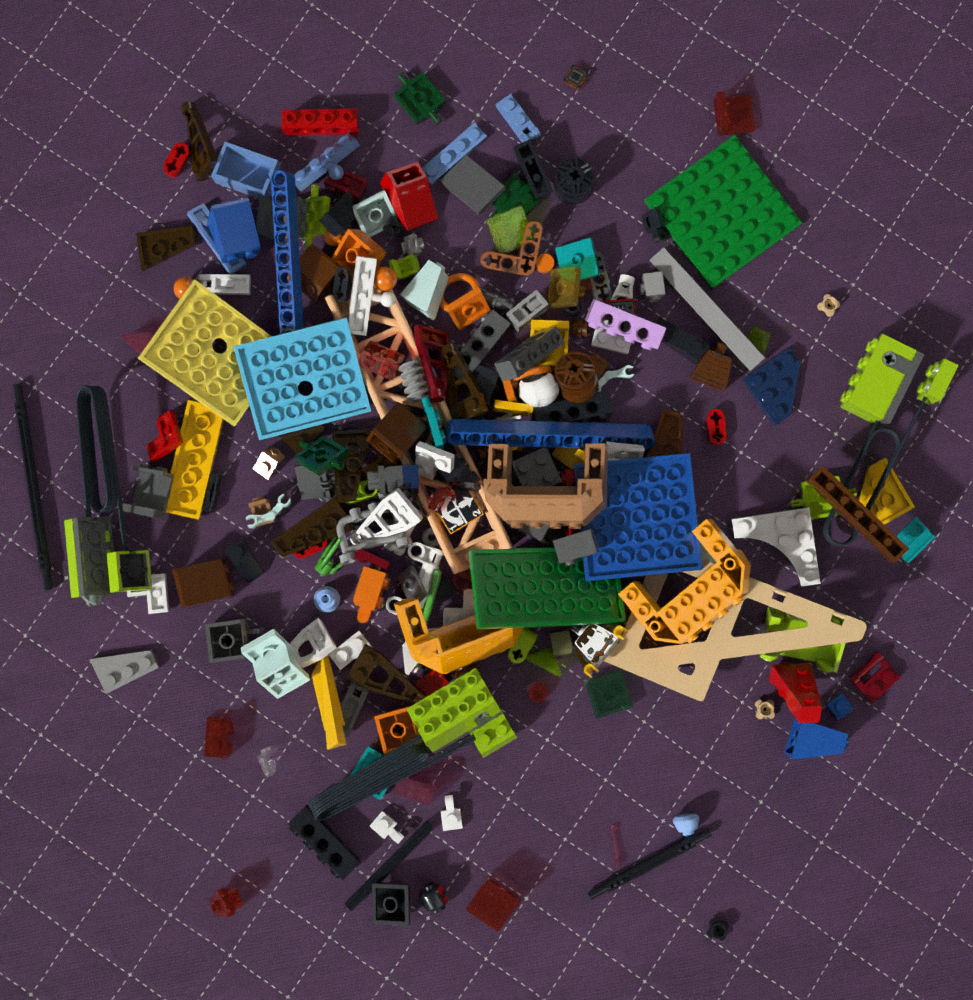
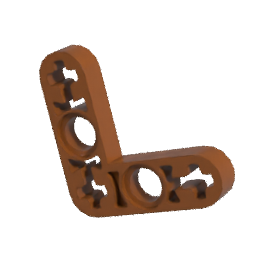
[480,220,542,276]

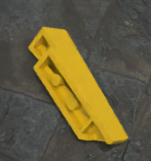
[311,655,347,750]

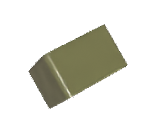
[550,631,573,656]

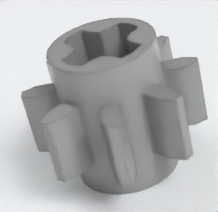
[401,234,425,256]

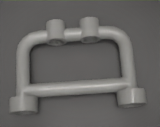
[336,502,413,565]

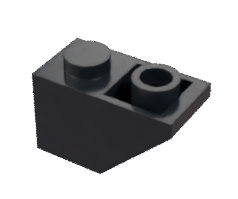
[437,454,481,491]

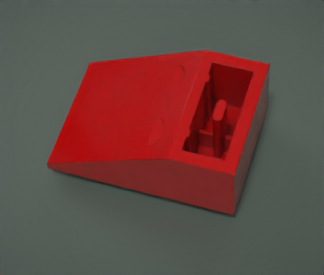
[380,161,438,232]

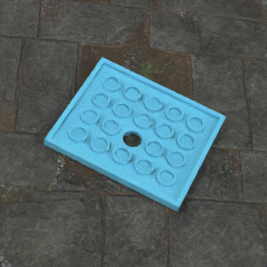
[233,318,371,440]

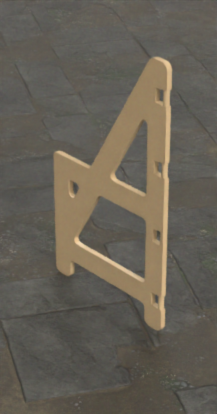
[604,558,867,701]

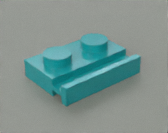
[896,517,936,564]

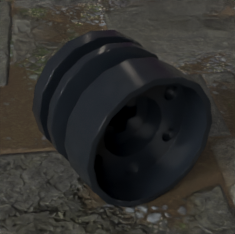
[554,157,595,205]

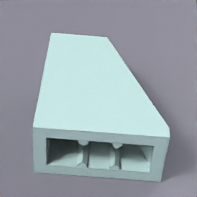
[400,260,449,320]

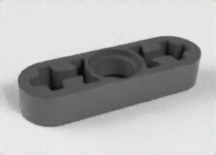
[590,251,612,301]

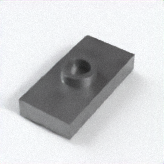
[397,565,428,603]

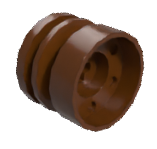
[555,352,599,403]

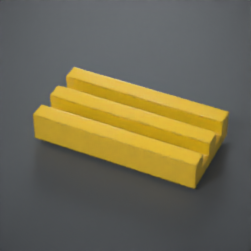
[493,400,533,416]

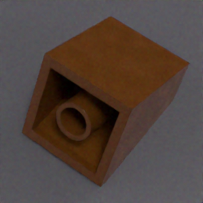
[366,402,428,465]
[172,559,236,609]

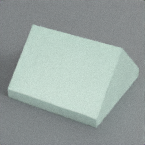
[353,190,398,237]

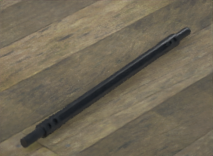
[13,383,52,590]

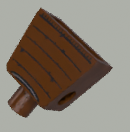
[689,343,732,392]

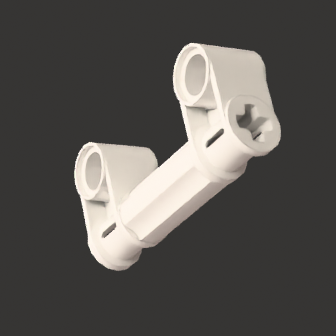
[386,542,444,615]

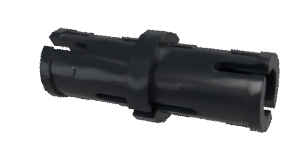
[203,473,222,512]

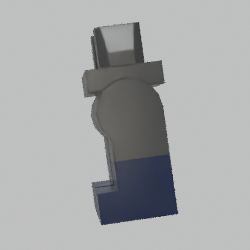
[367,465,419,494]

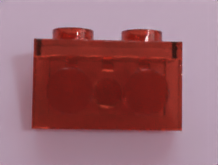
[427,486,458,515]

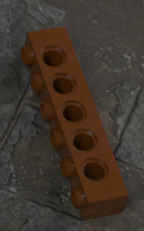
[805,465,909,563]

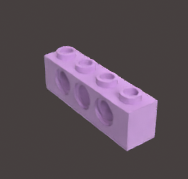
[585,299,666,351]

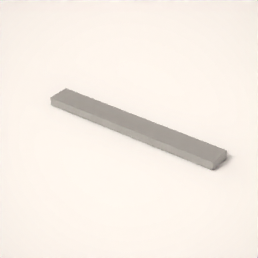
[650,247,765,372]

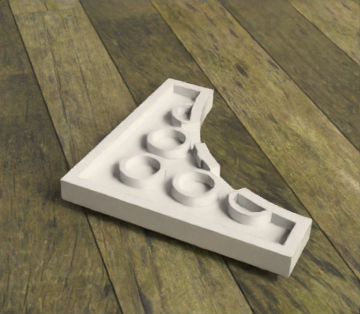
[731,507,821,587]

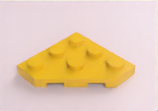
[859,458,915,525]

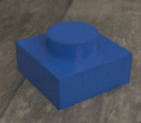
[826,693,854,720]

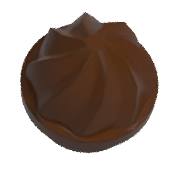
[572,319,590,338]

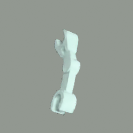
[597,365,634,392]
[245,494,291,529]

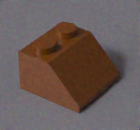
[287,244,341,302]

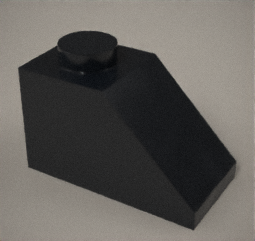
[319,191,354,237]
[225,539,265,583]

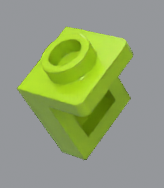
[389,254,420,280]

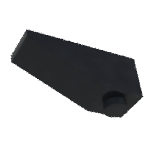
[513,139,553,199]
[656,318,710,365]

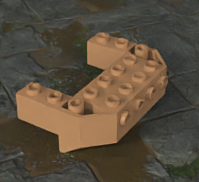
[483,443,608,529]

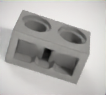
[507,289,549,333]

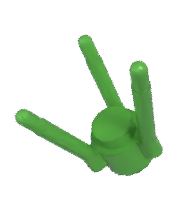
[314,537,343,577]

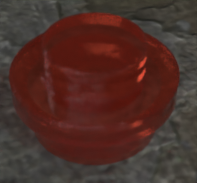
[528,683,548,703]

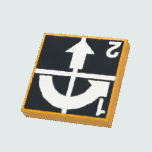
[431,489,484,534]

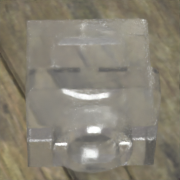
[257,746,278,778]

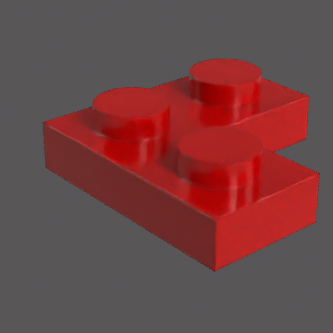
[146,410,183,463]

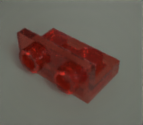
[359,340,405,381]
[204,717,234,759]

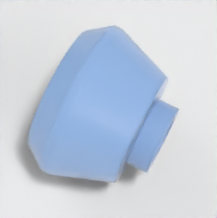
[314,586,340,613]
[673,813,699,836]

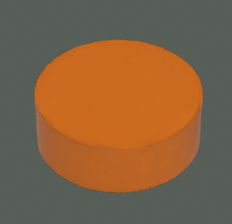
[535,254,554,274]

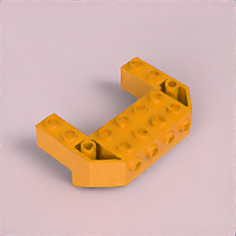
[618,519,751,644]
[394,597,523,674]

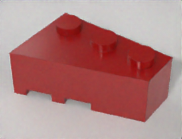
[769,663,822,723]

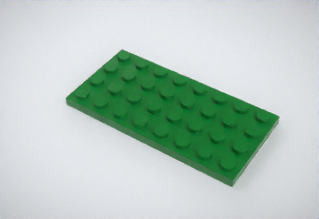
[469,548,626,629]

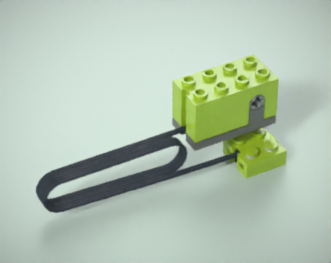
[823,334,959,546]
[308,668,517,821]

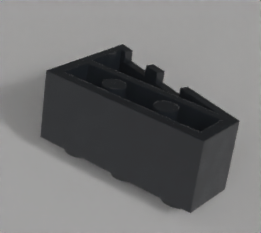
[467,365,502,420]

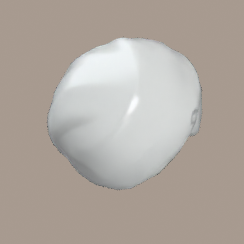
[518,373,559,407]

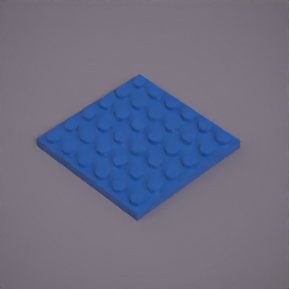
[573,453,703,581]

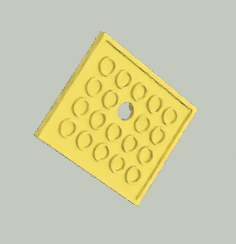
[138,279,272,426]

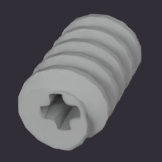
[398,360,430,403]

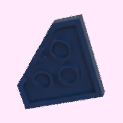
[742,348,801,426]

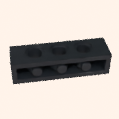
[533,390,614,423]
[288,804,361,880]

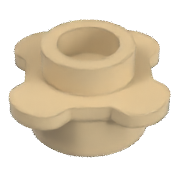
[817,294,840,317]
[755,699,775,719]

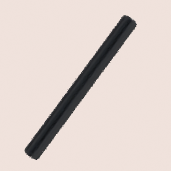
[344,821,433,911]

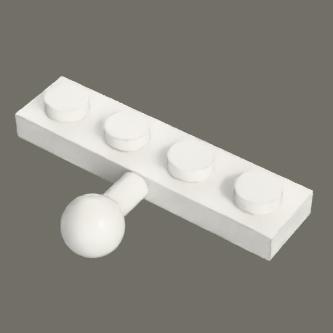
[348,256,396,336]

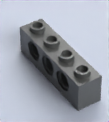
[454,310,511,386]
[494,326,564,381]

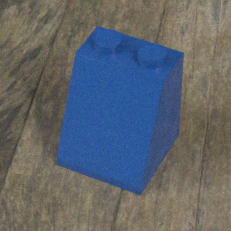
[207,198,261,263]
[784,718,849,759]

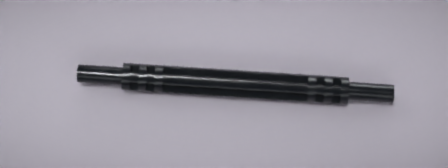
[588,829,712,900]

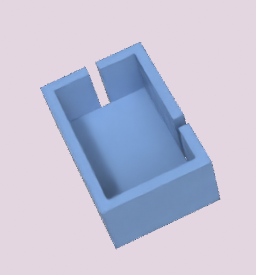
[211,142,281,199]

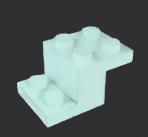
[241,629,310,699]

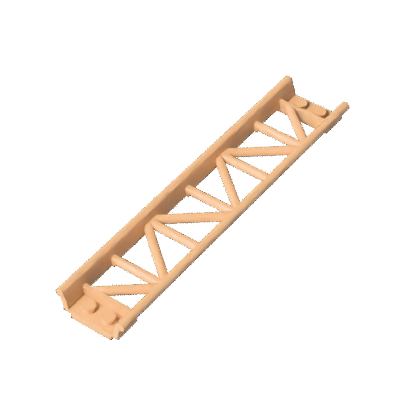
[325,283,513,575]

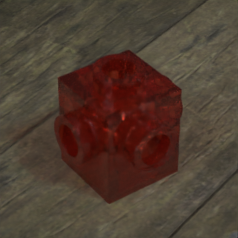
[208,887,243,918]

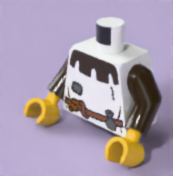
[572,623,628,678]

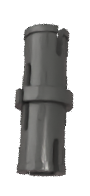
[480,288,515,312]

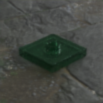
[584,670,633,719]

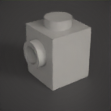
[639,271,665,302]

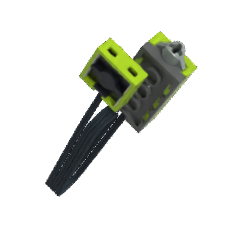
[64,385,152,606]

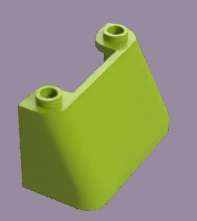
[759,606,846,673]

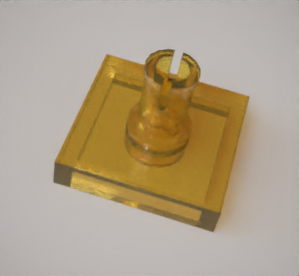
[548,266,585,308]

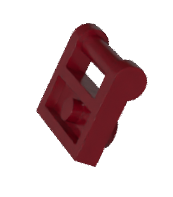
[355,549,392,572]
[848,651,901,703]

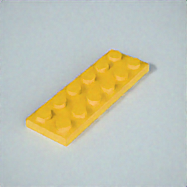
[166,400,224,520]

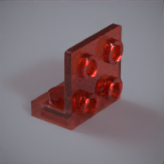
[713,91,755,136]
[466,876,521,932]

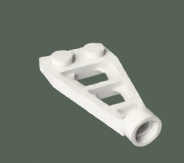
[591,274,635,355]
[349,488,423,545]
[290,618,337,668]

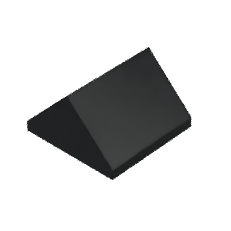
[372,881,410,926]

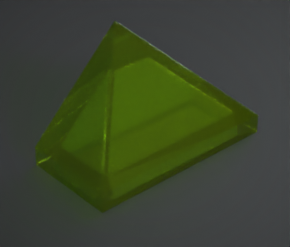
[738,326,771,361]
[525,648,562,677]

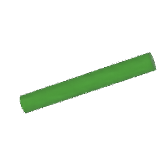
[423,570,442,626]

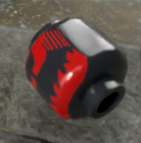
[420,882,448,914]

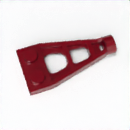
[414,324,450,403]

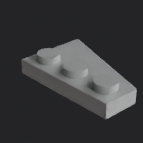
[90,650,160,694]

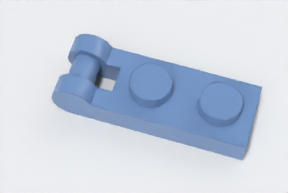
[496,94,541,142]

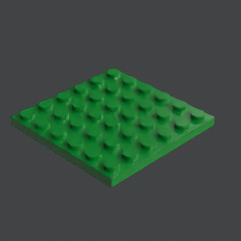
[644,135,802,290]

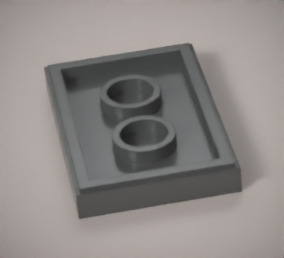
[440,155,506,216]

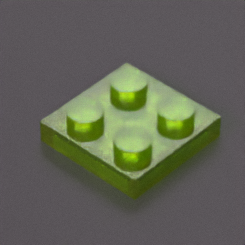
[486,205,534,253]

